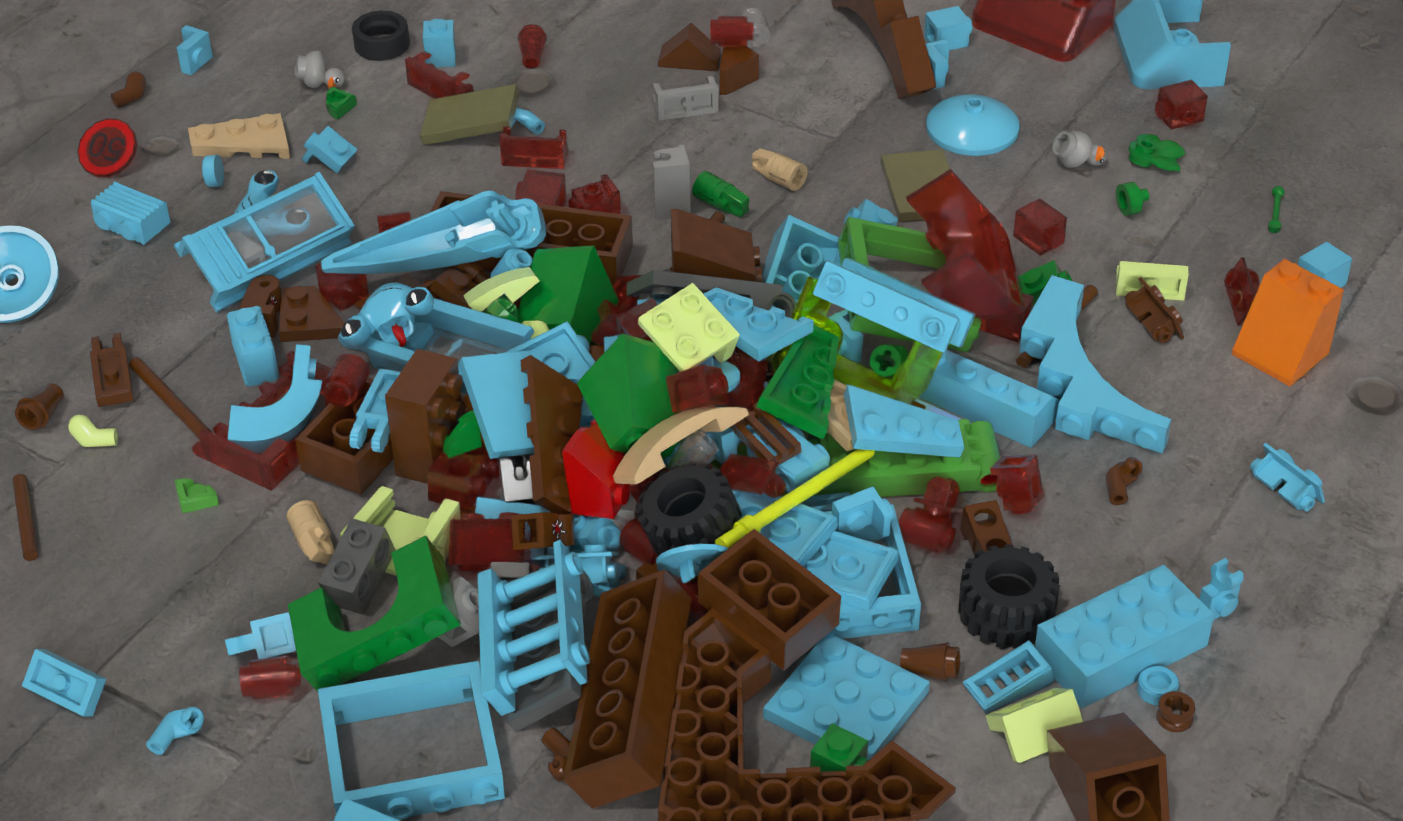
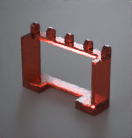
[192,350,353,491]

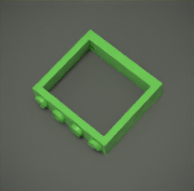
[837,217,982,352]

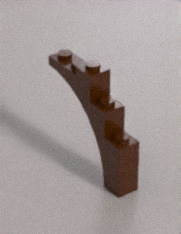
[831,0,936,99]

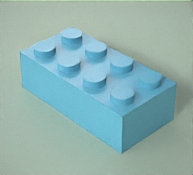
[1035,564,1214,709]

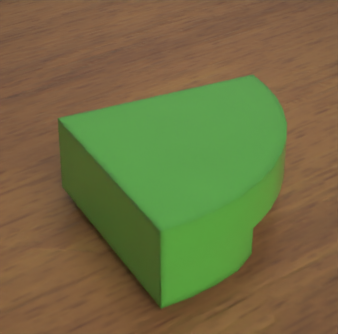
[174,478,219,514]

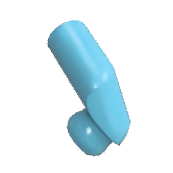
[512,107,545,135]
[146,707,204,755]

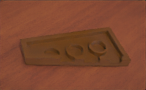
[520,355,583,515]

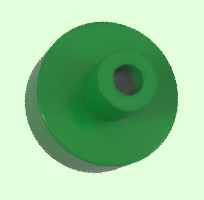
[1116,182,1150,216]

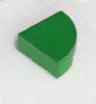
[326,87,357,120]
[443,410,482,458]

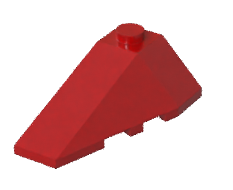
[562,419,630,519]

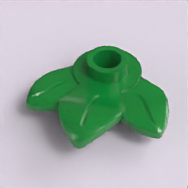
[1128,134,1186,171]

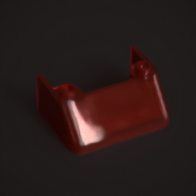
[972,0,1116,62]
[906,169,1025,318]

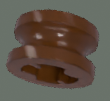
[1156,691,1195,732]

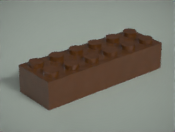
[430,191,633,288]
[563,569,692,809]

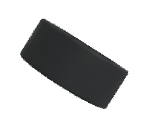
[352,10,410,61]

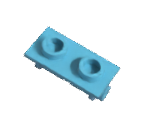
[1250,442,1325,511]
[535,544,619,583]

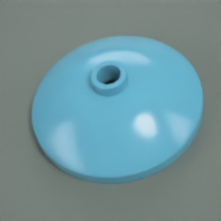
[926,94,1020,156]
[0,226,59,323]

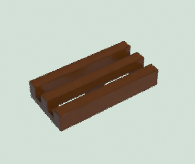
[730,402,802,470]

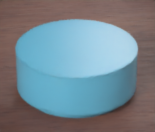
[202,155,224,187]
[1137,666,1179,706]

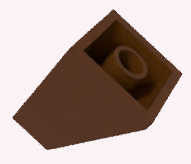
[671,209,762,283]
[1047,712,1170,821]

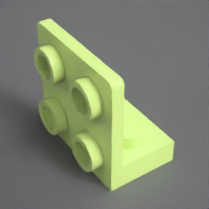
[638,283,740,374]
[383,498,463,576]

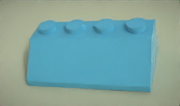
[908,345,1060,448]

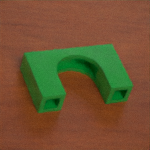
[287,535,461,692]

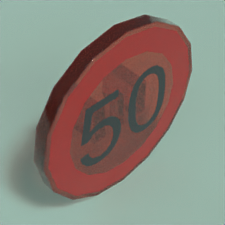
[77,118,138,178]

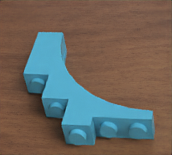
[1019,275,1172,454]

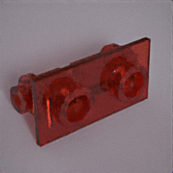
[1224,257,1260,326]
[720,454,786,498]
[914,477,963,517]

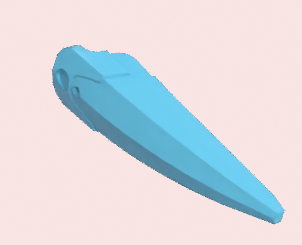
[321,191,546,274]

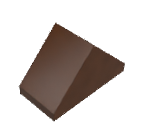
[658,23,721,71]
[720,35,759,95]

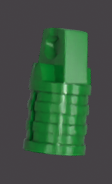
[692,171,750,218]
[482,294,519,323]
[870,345,913,377]

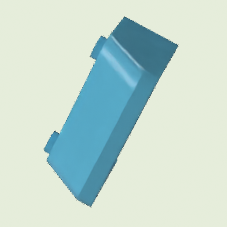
[1114,0,1231,89]

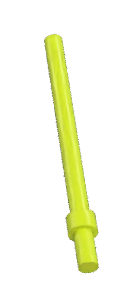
[715,449,874,548]

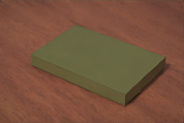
[420,84,520,145]
[881,149,963,222]

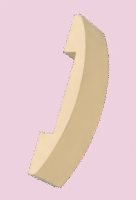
[613,407,749,484]

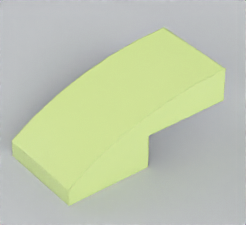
[463,267,539,312]

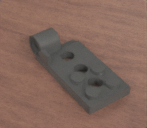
[627,270,798,319]
[507,570,594,731]

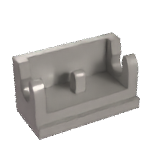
[652,76,719,121]
[653,145,691,220]
[498,456,533,502]

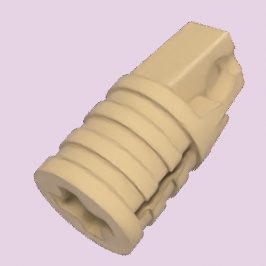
[752,148,808,191]
[286,500,335,565]

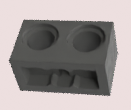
[318,518,396,615]

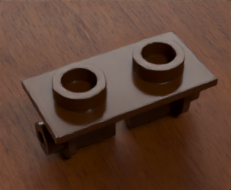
[1125,277,1184,343]

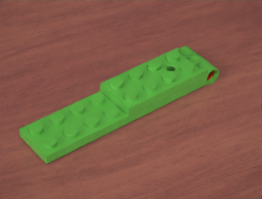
[680,419,1006,497]

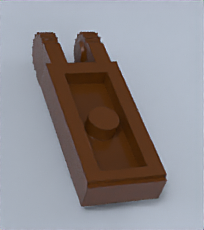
[90,332,134,407]

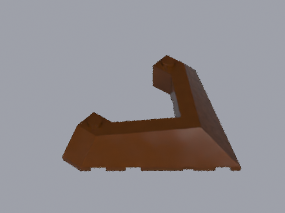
[658,608,956,821]

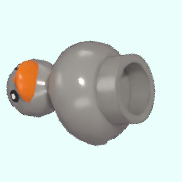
[294,50,345,89]
[1052,130,1107,168]

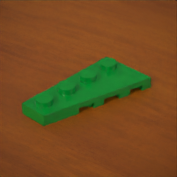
[756,325,839,440]

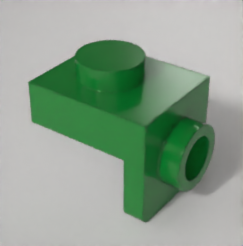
[1018,260,1073,307]

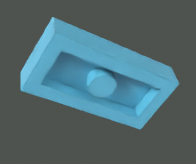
[22,649,106,717]

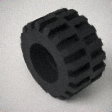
[637,462,742,556]
[958,545,1060,648]

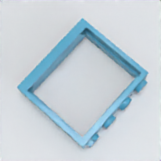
[825,504,921,639]
[318,661,505,820]

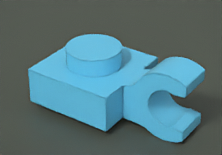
[1200,558,1244,620]
[225,612,296,660]

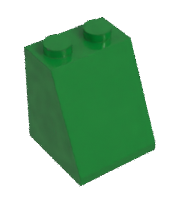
[517,245,619,343]
[577,333,684,460]

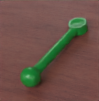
[1268,186,1285,233]

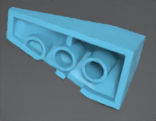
[762,215,841,320]

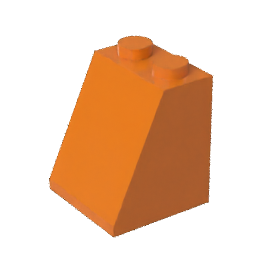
[1232,258,1344,387]

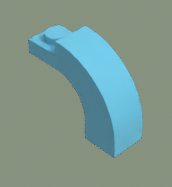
[226,344,322,453]

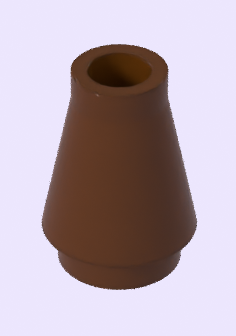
[15,383,64,430]
[900,642,961,682]

